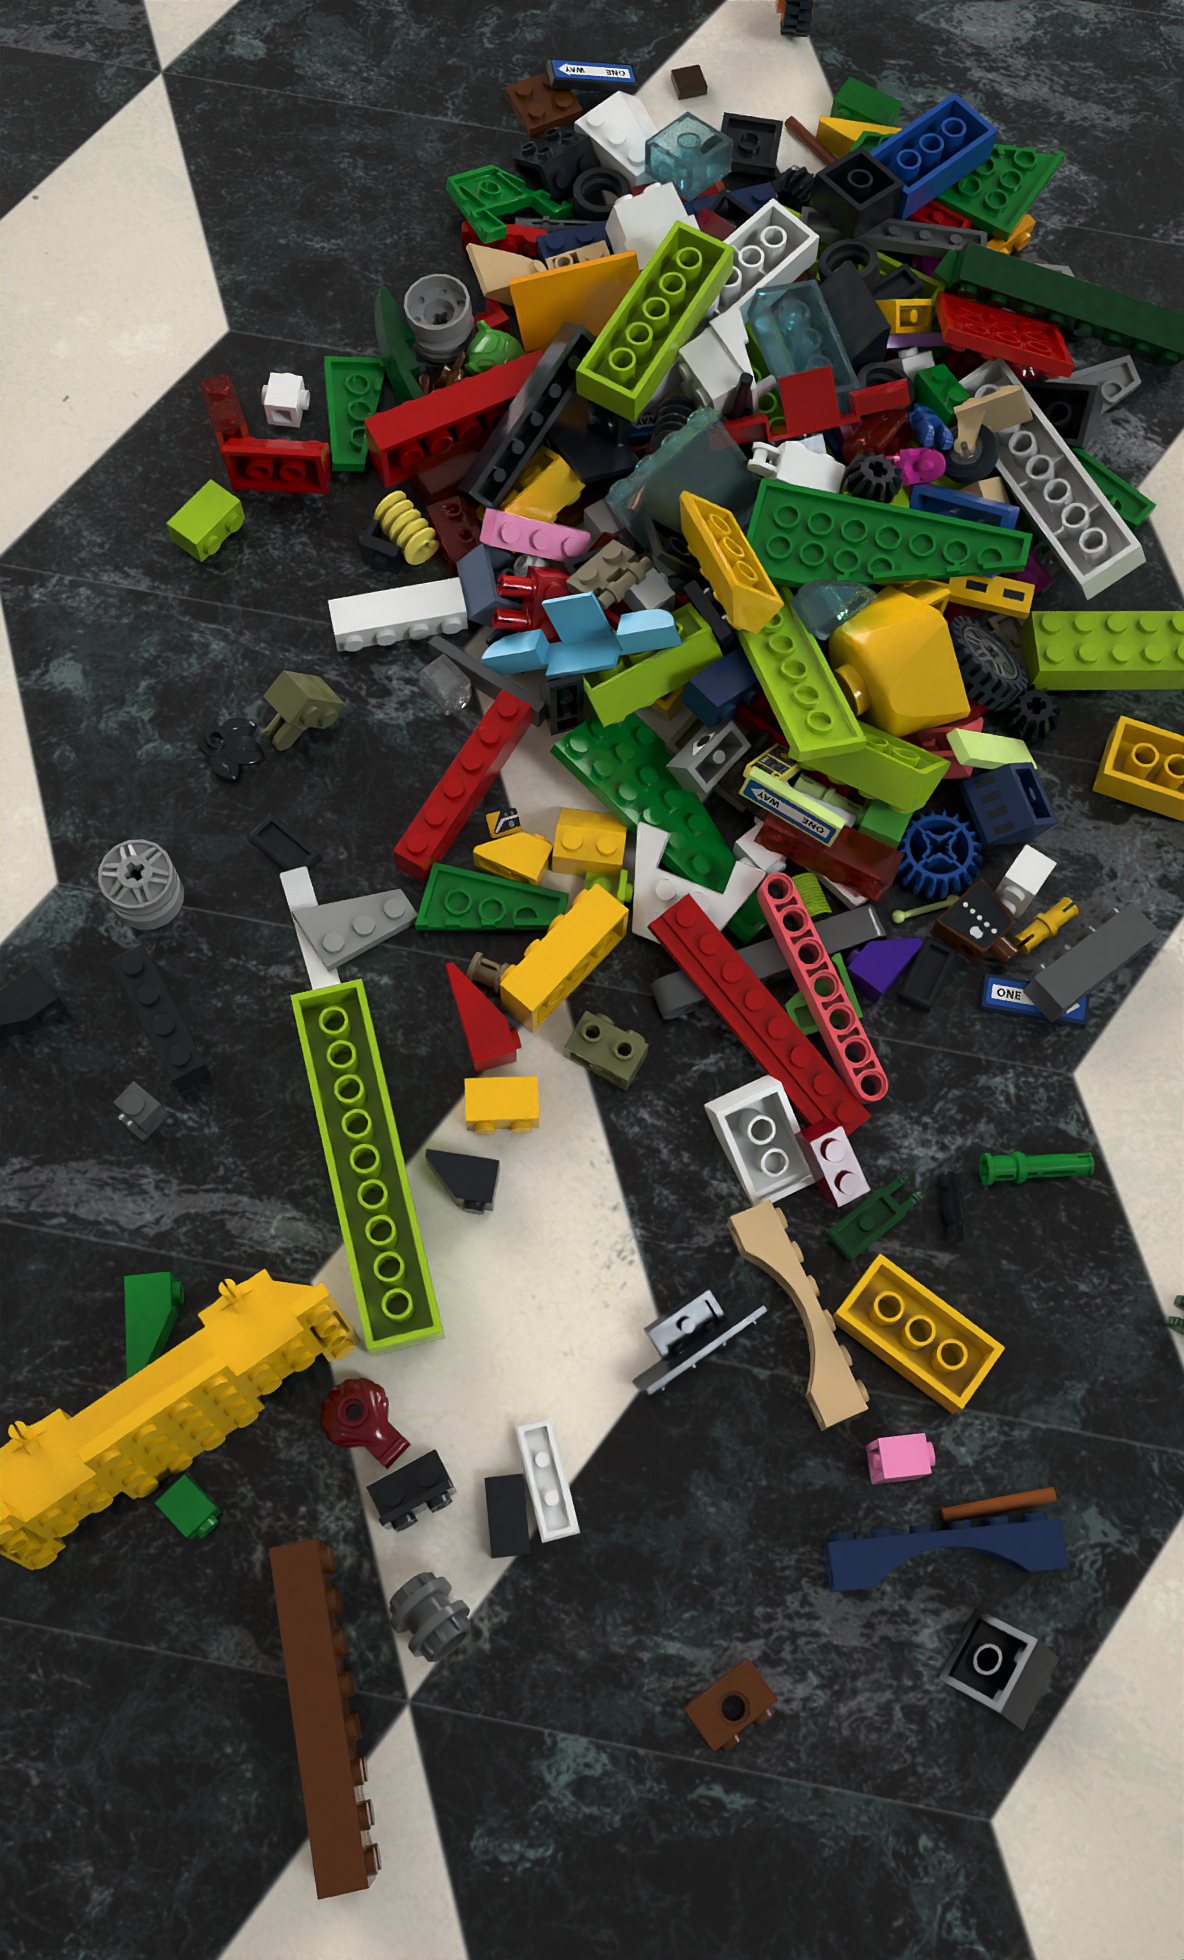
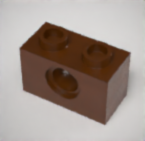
[682,1658,778,1752]

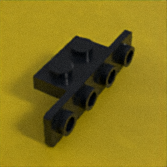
[632,1286,769,1397]

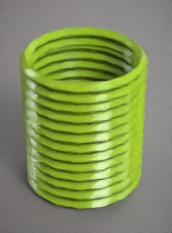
[780,872,832,927]

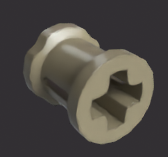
[466,952,511,994]

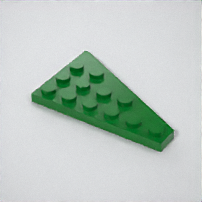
[848,131,1065,242]

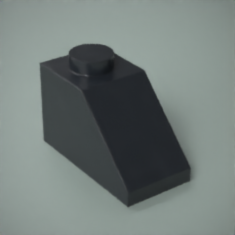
[425,1149,500,1215]

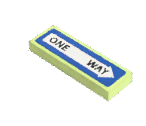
[739,766,846,847]

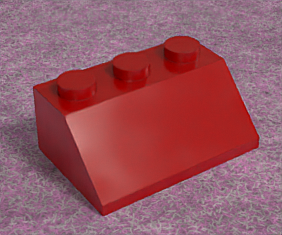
[222,437,331,494]

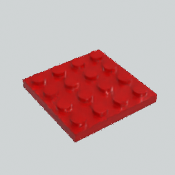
[934,291,1075,379]

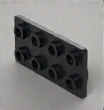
[547,391,642,483]

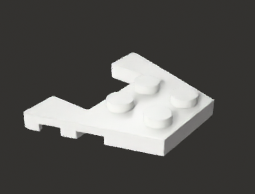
[632,822,768,944]

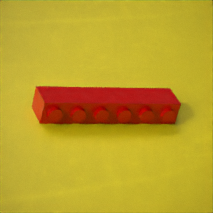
[393,690,532,883]

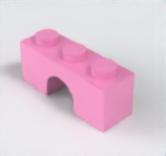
[479,507,591,562]

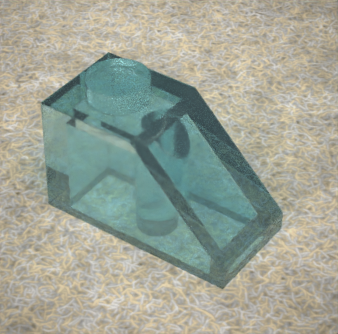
[789,579,878,641]

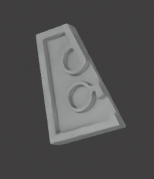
[1044,355,1142,415]
[292,889,418,972]

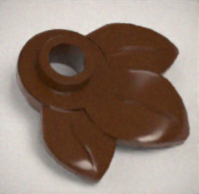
[433,351,466,389]

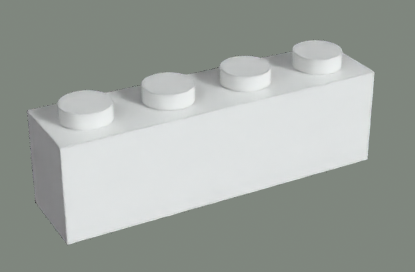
[328,577,468,652]

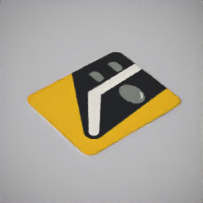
[486,808,522,838]

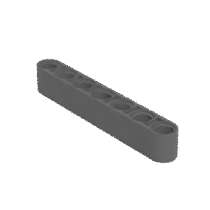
[650,905,887,1020]

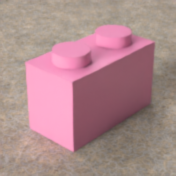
[866,1433,935,1485]

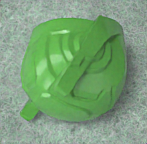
[464,320,525,377]

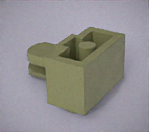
[263,670,345,751]

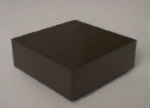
[671,64,708,100]

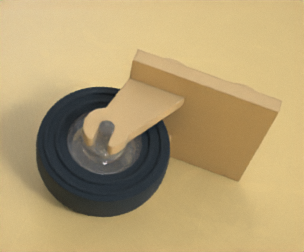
[937,384,1033,484]

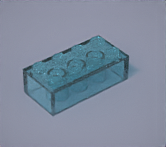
[746,279,861,413]

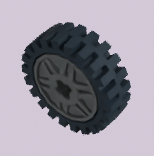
[948,616,1028,711]

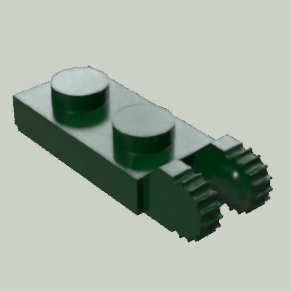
[825,1173,925,1263]

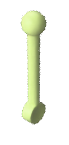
[891,894,959,923]

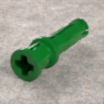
[979,1151,1094,1185]

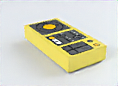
[743,743,802,783]

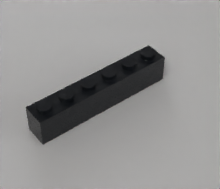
[456,322,597,510]

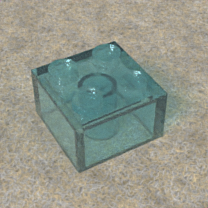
[645,111,733,202]

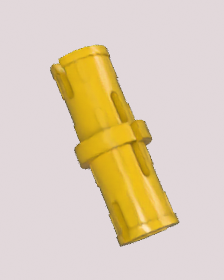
[1012,897,1079,955]

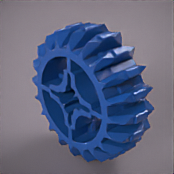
[890,807,983,900]

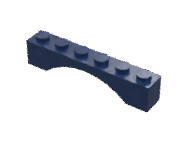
[823,1512,1069,1593]

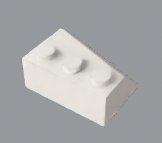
[574,91,679,197]

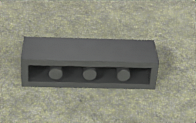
[1023,902,1161,1023]

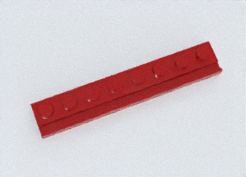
[647,893,871,1136]

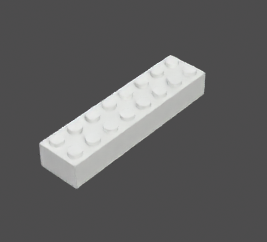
[636,198,820,420]
[959,357,1146,601]

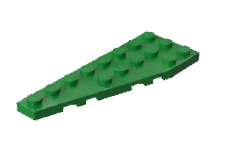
[746,478,1033,590]
[550,712,768,944]

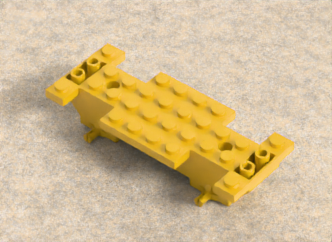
[0,1269,361,1571]

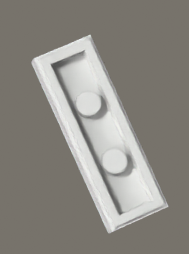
[515,1417,580,1543]

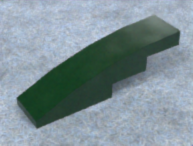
[374,285,425,404]

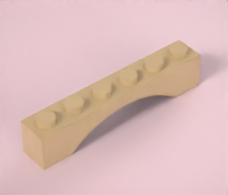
[727,1200,869,1431]

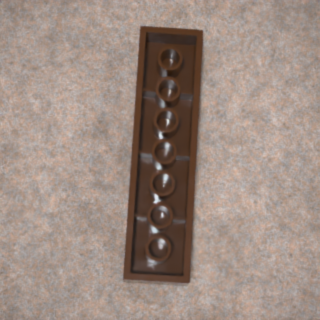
[269,1538,382,1900]

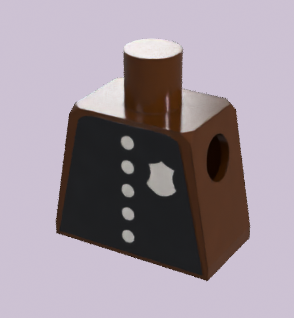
[930,878,1019,965]

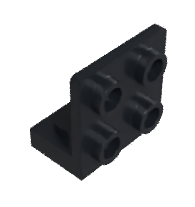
[366,1449,457,1533]

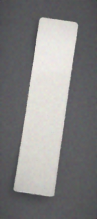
[280,866,341,990]

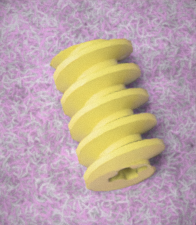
[374,491,439,565]

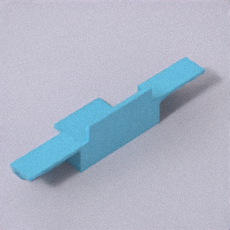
[481,591,683,679]

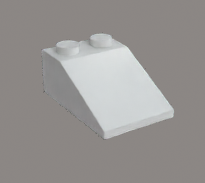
[704,1075,815,1207]

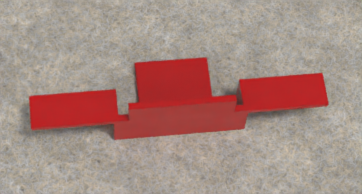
[705,365,910,451]

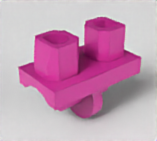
[886,447,946,485]

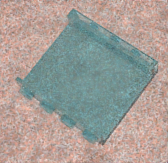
[604,406,762,596]

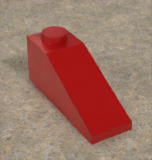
[446,962,522,1073]

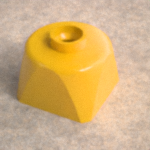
[828,585,971,738]

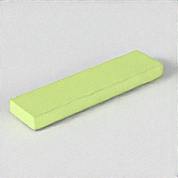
[946,728,1038,770]

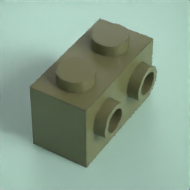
[564,1011,649,1091]

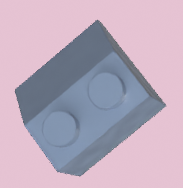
[456,543,524,628]

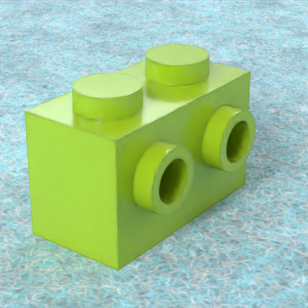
[166,479,245,563]

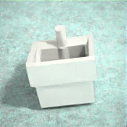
[605,182,700,272]
[677,305,778,425]

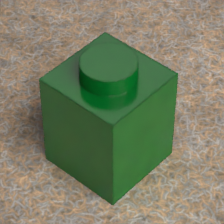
[155,1474,222,1539]

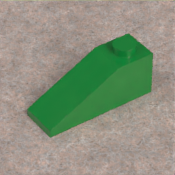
[124,1271,184,1380]

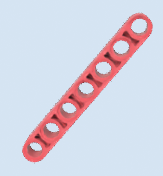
[756,872,888,1104]

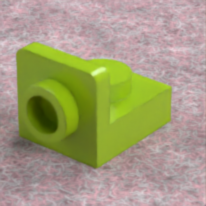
[584,869,634,905]

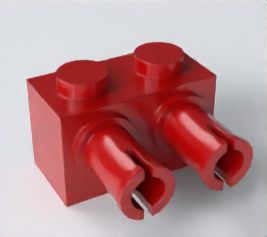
[492,566,570,644]

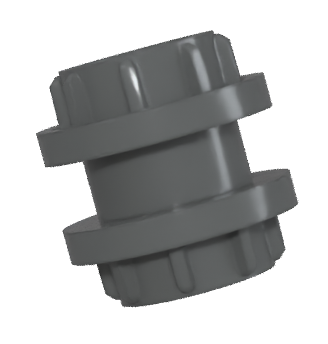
[389,1572,471,1662]

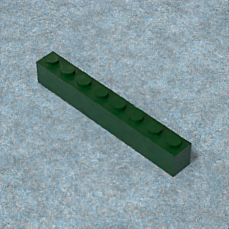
[948,242,1184,366]

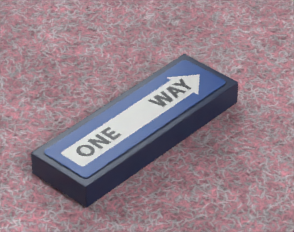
[979,973,1090,1028]

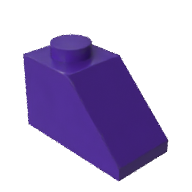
[844,938,924,1004]

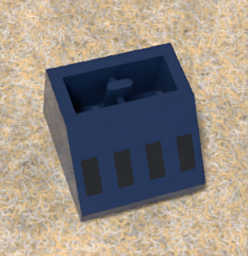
[958,762,1058,846]

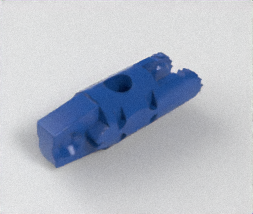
[906,402,954,450]

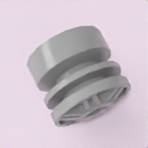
[404,274,476,363]
[98,839,184,930]

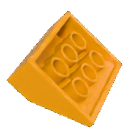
[508,250,640,354]

